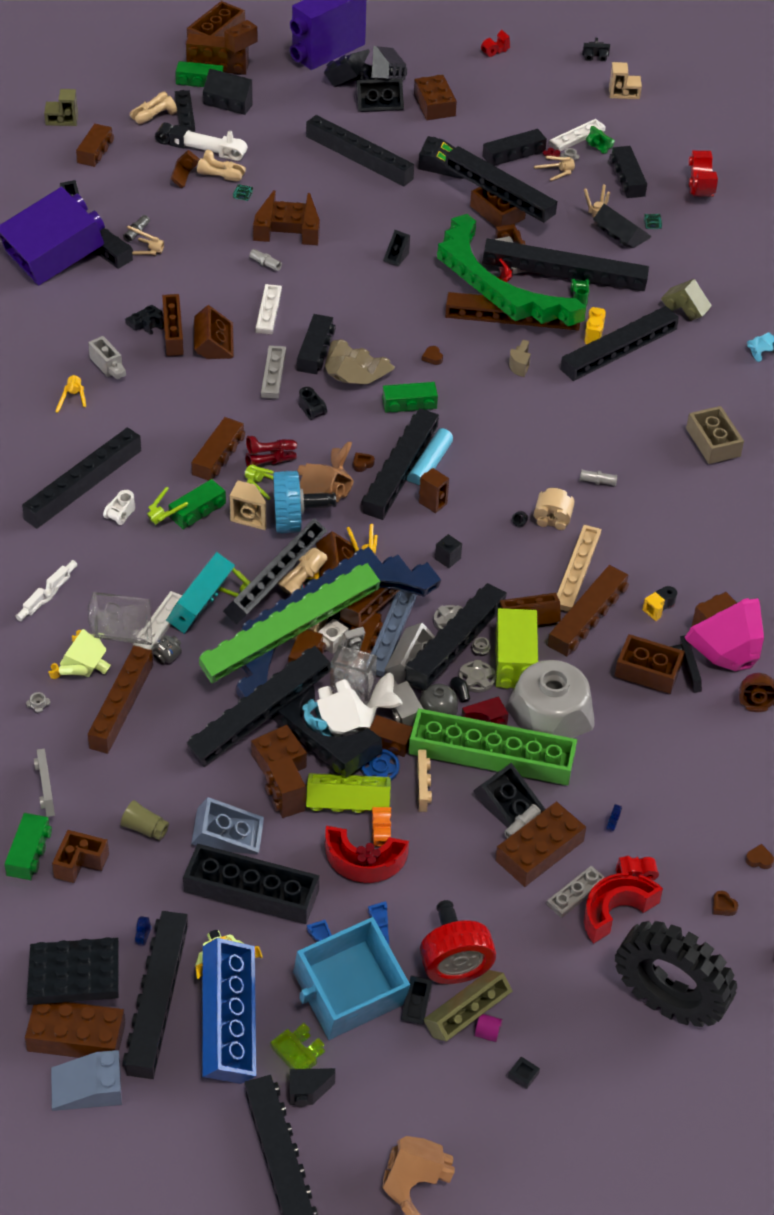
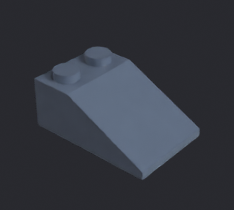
[191,797,264,854]
[51,1050,122,1111]

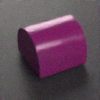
[475,1014,503,1042]

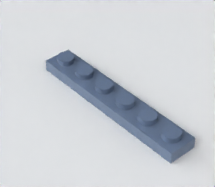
[366,590,417,677]

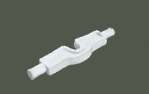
[15,560,78,621]

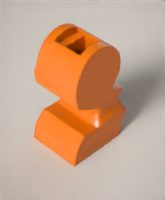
[372,807,391,846]

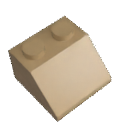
[230,481,266,530]

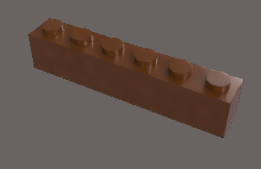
[547,565,629,657]
[88,645,153,754]

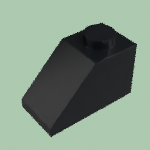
[289,1068,336,1107]

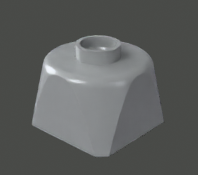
[506,660,595,738]

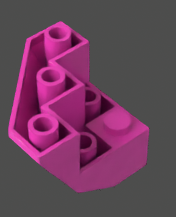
[685,598,764,671]

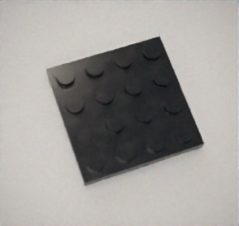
[27,937,119,1005]

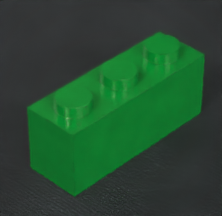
[175,61,224,87]
[382,382,438,413]
[168,479,226,530]
[5,813,52,880]

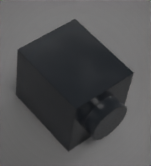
[435,534,462,568]

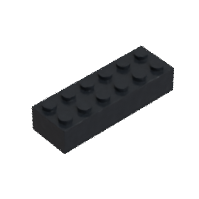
[183,843,320,924]

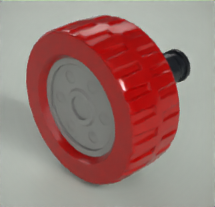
[420,900,496,984]

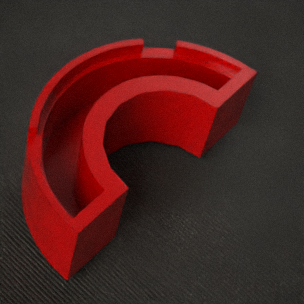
[688,150,718,197]
[325,826,409,883]
[584,873,663,944]

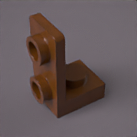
[170,150,200,188]
[495,224,526,245]

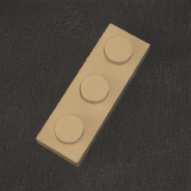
[417,750,432,812]

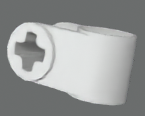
[103,490,135,525]

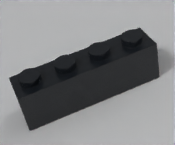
[482,129,547,166]
[609,146,647,198]
[94,228,133,269]
[297,314,336,375]

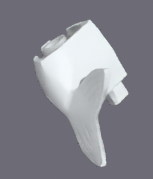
[317,672,402,737]

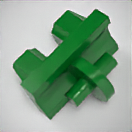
[586,126,615,154]

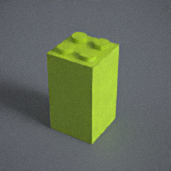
[495,608,538,688]

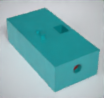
[166,552,235,634]

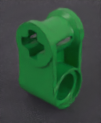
[571,279,589,306]

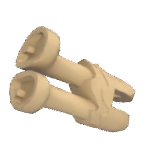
[130,91,177,124]
[197,149,246,182]
[277,548,327,595]

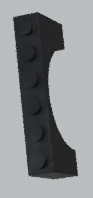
[269,685,382,778]

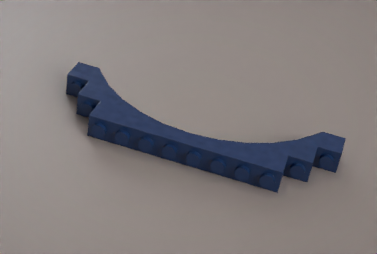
[236,547,441,698]

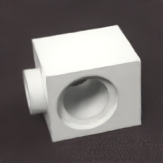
[318,619,348,654]

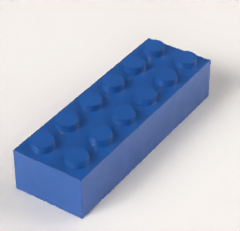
[202,938,256,1084]

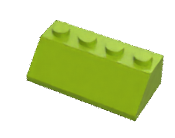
[306,773,391,813]

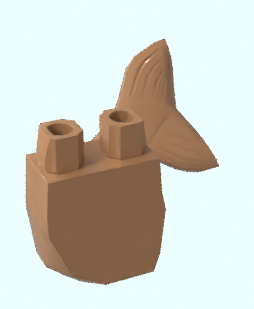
[297,442,354,502]
[383,1136,455,1215]

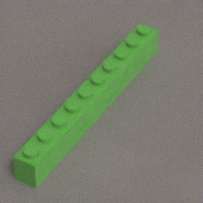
[199,563,380,684]

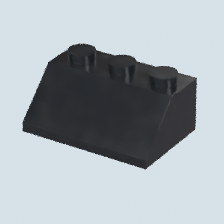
[372,46,407,80]
[203,69,253,115]
[355,79,404,112]
[593,204,651,248]

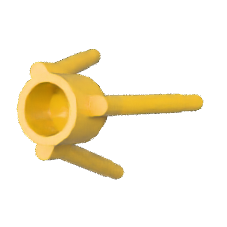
[56,375,86,413]
[347,524,378,554]

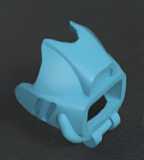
[747,332,774,362]
[302,699,332,737]

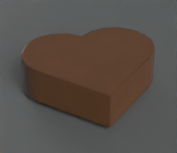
[422,346,443,365]
[353,452,375,472]
[746,844,774,869]
[713,890,739,916]

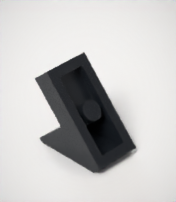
[401,975,433,1025]

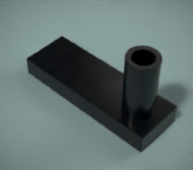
[669,635,702,693]

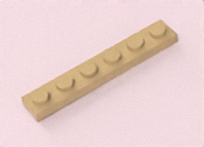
[557,525,602,612]

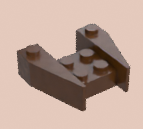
[253,190,320,246]

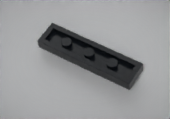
[175,90,195,132]

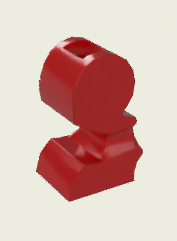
[481,30,510,57]
[616,855,659,880]

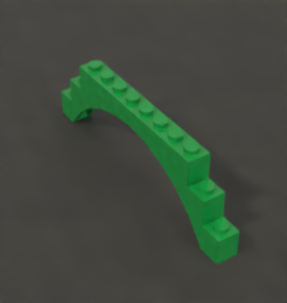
[437,214,586,326]

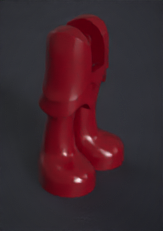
[245,436,297,467]

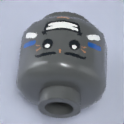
[152,635,182,664]

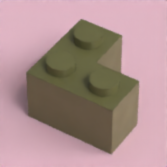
[44,89,78,126]
[661,279,712,321]

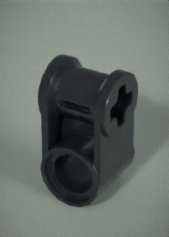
[299,387,327,420]

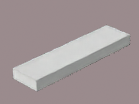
[549,119,606,151]
[256,284,282,334]
[133,591,182,651]

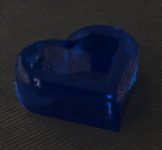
[606,804,622,831]
[135,916,151,945]

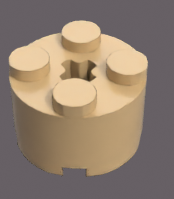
[534,488,575,530]

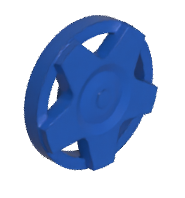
[361,749,400,781]

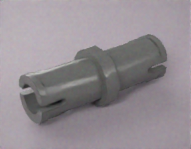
[123,215,150,242]

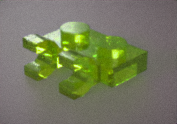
[270,1023,325,1069]

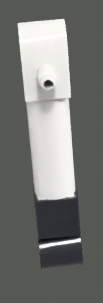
[155,122,248,161]

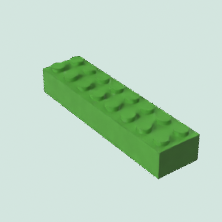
[409,708,577,785]

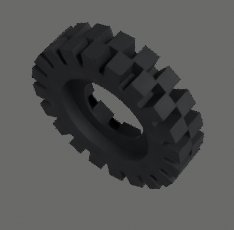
[615,921,737,1027]

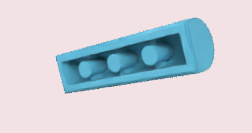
[407,428,453,485]

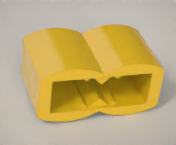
[584,307,606,344]

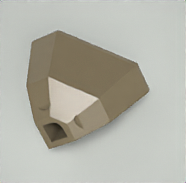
[325,339,395,385]

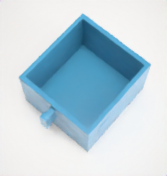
[293,917,410,1040]

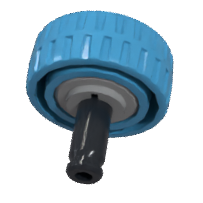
[273,471,336,533]

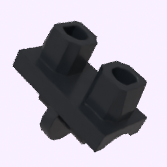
[582,37,610,61]

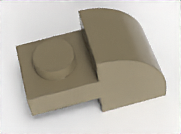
[509,340,531,377]

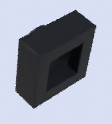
[508,1057,540,1089]

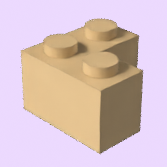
[609,62,642,99]

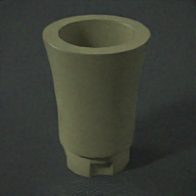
[120,800,169,841]

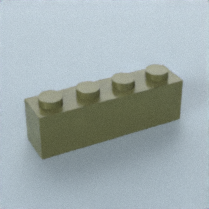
[423,970,513,1041]

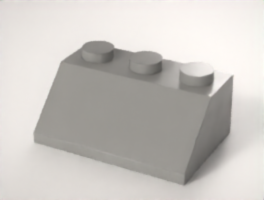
[385,622,435,691]

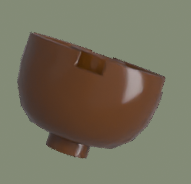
[739,673,774,712]

